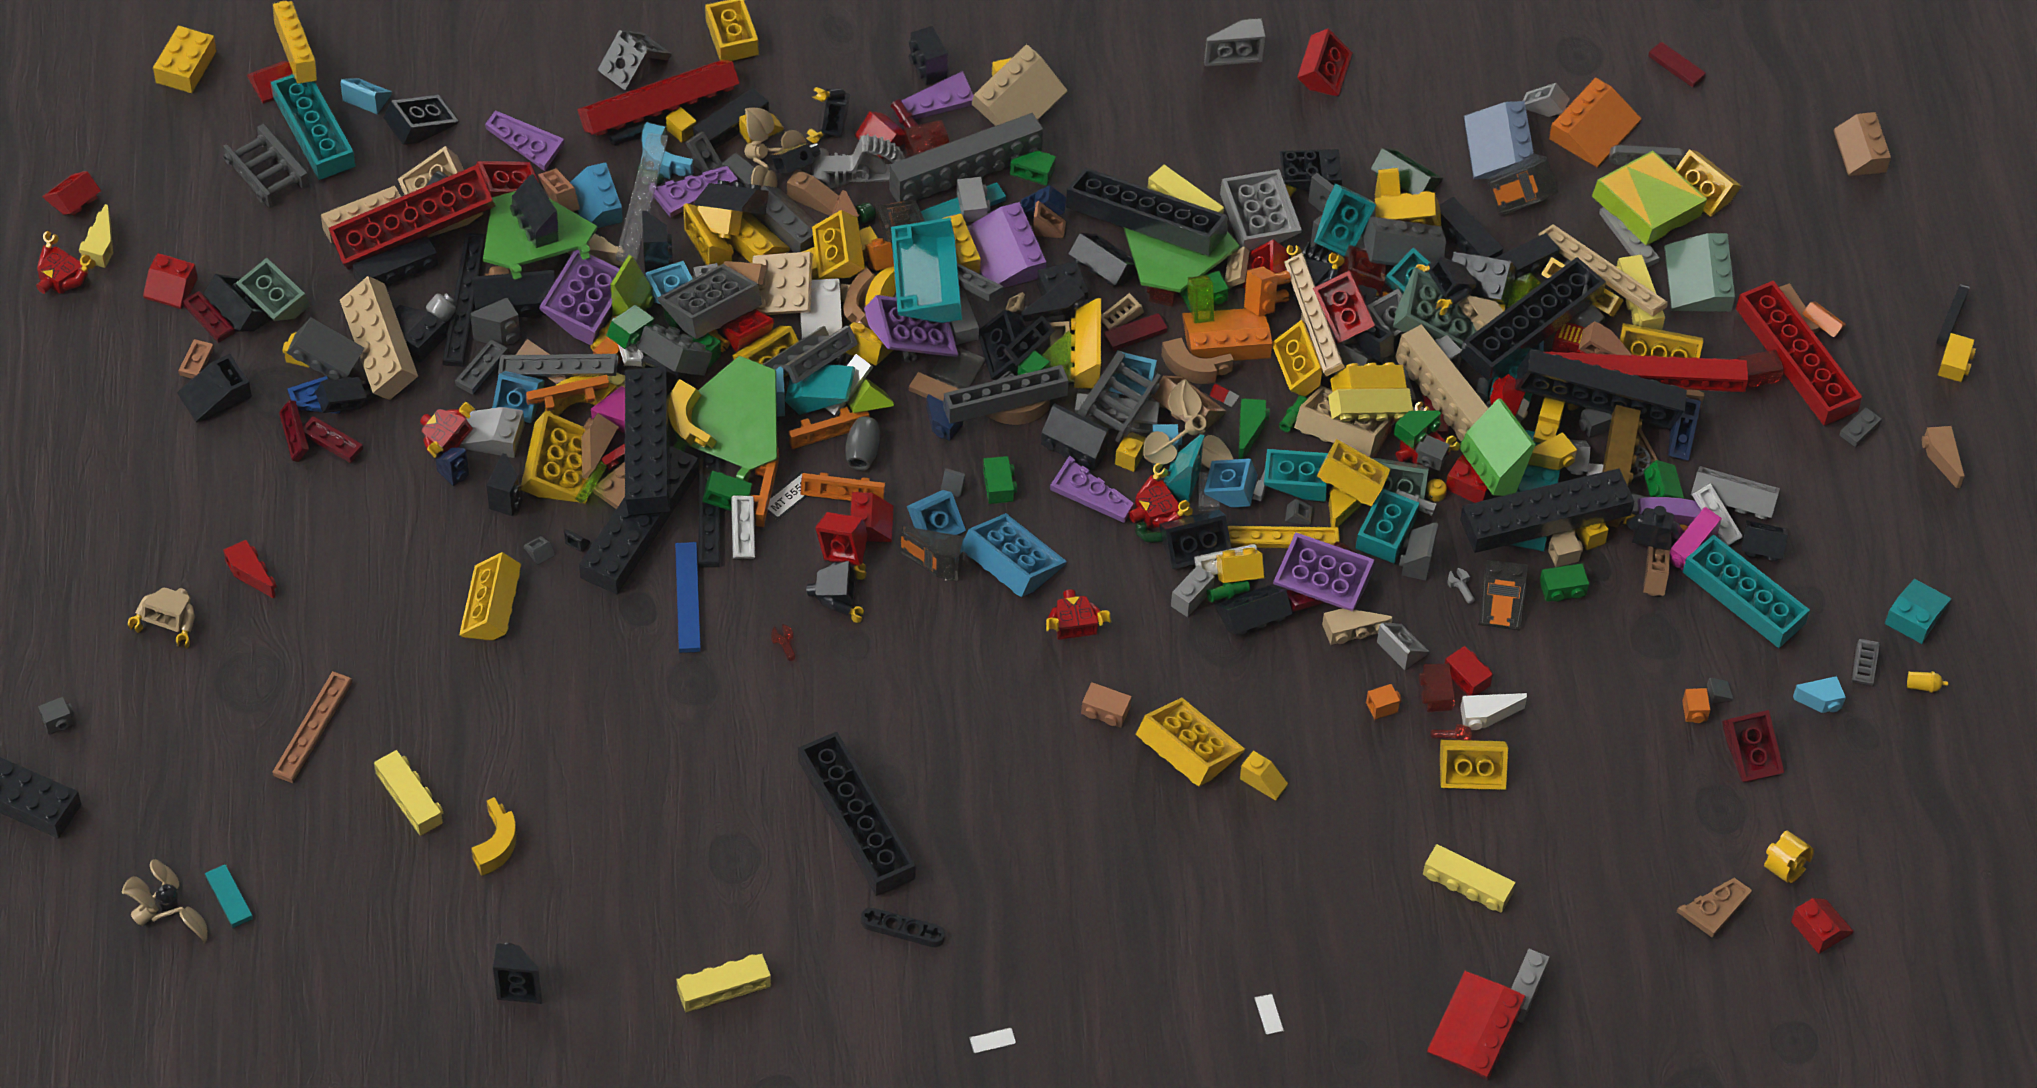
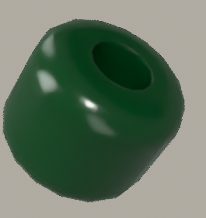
[855,202,876,224]

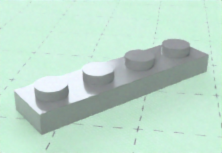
[1599,207,1659,267]

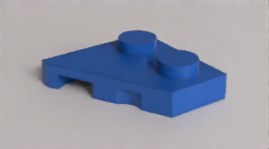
[287,376,341,414]

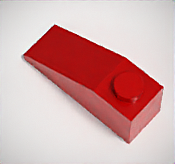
[1490,374,1526,416]

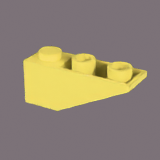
[79,205,113,268]

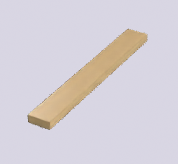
[1539,224,1667,316]
[1284,253,1345,377]

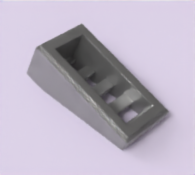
[1852,639,1879,686]

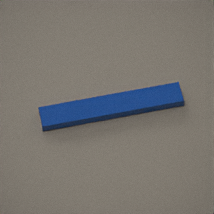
[675,542,700,653]

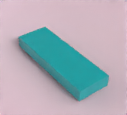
[205,864,253,928]

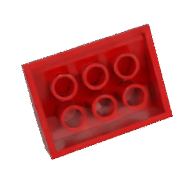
[1427,971,1526,1080]

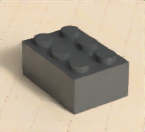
[637,324,712,376]

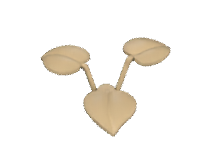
[745,108,806,188]
[1143,379,1233,469]
[122,859,207,943]

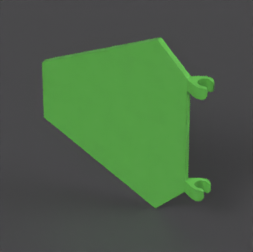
[483,191,597,280]
[1124,217,1239,292]
[673,356,778,482]

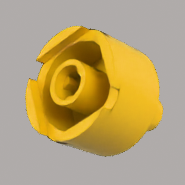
[1764,830,1814,883]

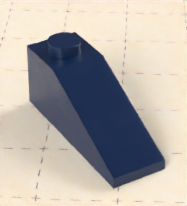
[1668,398,1701,461]

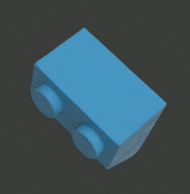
[492,371,545,423]
[1204,459,1258,507]
[907,490,966,547]

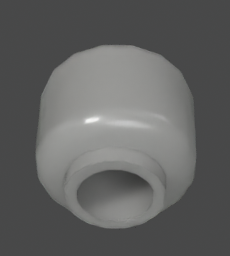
[426,293,456,323]

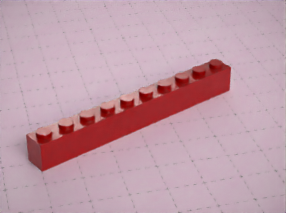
[1544,351,1748,392]

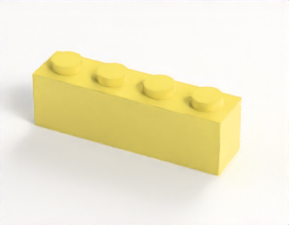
[1148,165,1224,214]
[1617,254,1665,330]
[1328,388,1413,422]
[374,750,443,836]
[1423,844,1515,913]
[677,954,771,1012]

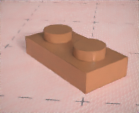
[178,339,214,379]

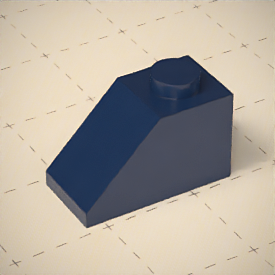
[926,394,963,441]

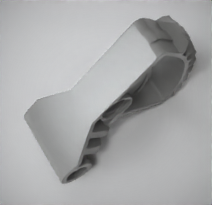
[812,134,905,190]

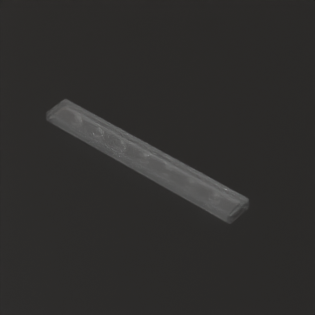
[616,133,668,262]

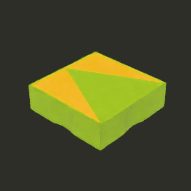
[1592,151,1707,246]

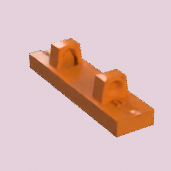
[526,375,609,411]
[789,407,869,449]
[749,448,779,527]
[800,473,885,501]

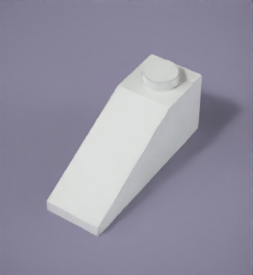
[1460,693,1527,730]

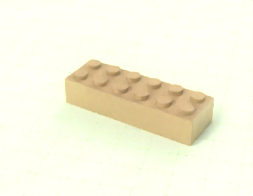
[340,276,418,400]
[1395,324,1489,441]

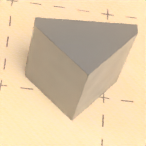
[1377,623,1429,670]

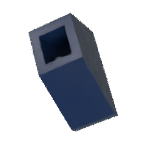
[1021,185,1066,218]
[436,448,469,486]

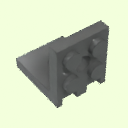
[597,30,672,91]
[1308,173,1334,249]

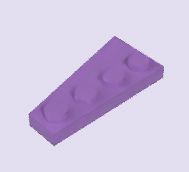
[902,71,974,120]
[485,110,564,171]
[649,166,738,218]
[1050,456,1134,523]

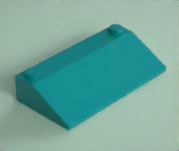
[891,217,962,323]

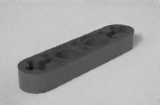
[1609,145,1686,168]

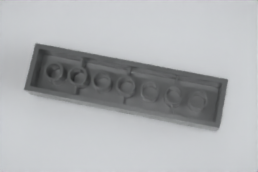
[889,112,1043,206]

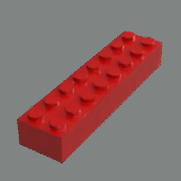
[577,60,740,136]
[328,165,496,269]
[1736,280,1862,426]

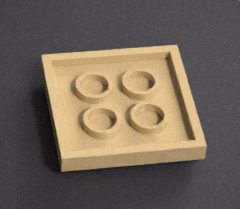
[753,252,813,315]

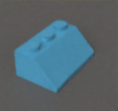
[570,162,623,228]

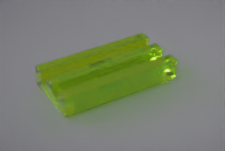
[575,461,607,503]

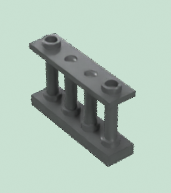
[223,124,309,208]
[762,326,858,383]
[1078,350,1161,442]

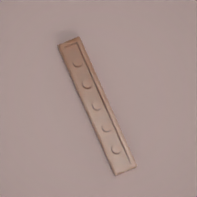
[272,671,352,783]

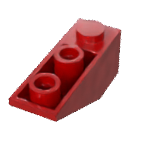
[223,540,277,598]

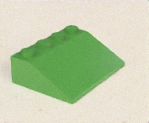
[1460,399,1536,496]

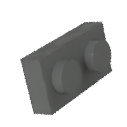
[1839,407,1882,447]

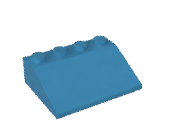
[960,513,1067,597]

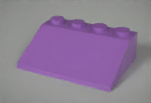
[967,202,1046,288]
[539,249,620,345]
[864,295,958,357]
[1273,532,1374,612]

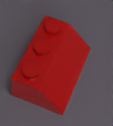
[1297,28,1353,96]

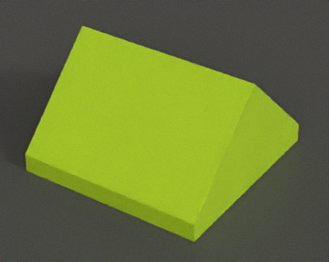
[847,378,894,413]

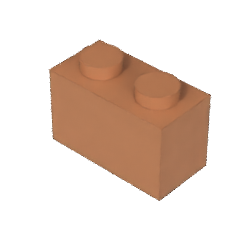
[1081,682,1132,728]

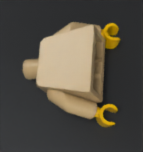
[128,588,195,649]

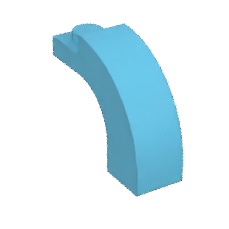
[642,122,693,179]

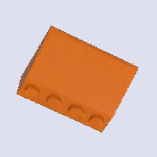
[1549,77,1642,168]
[1182,309,1272,361]

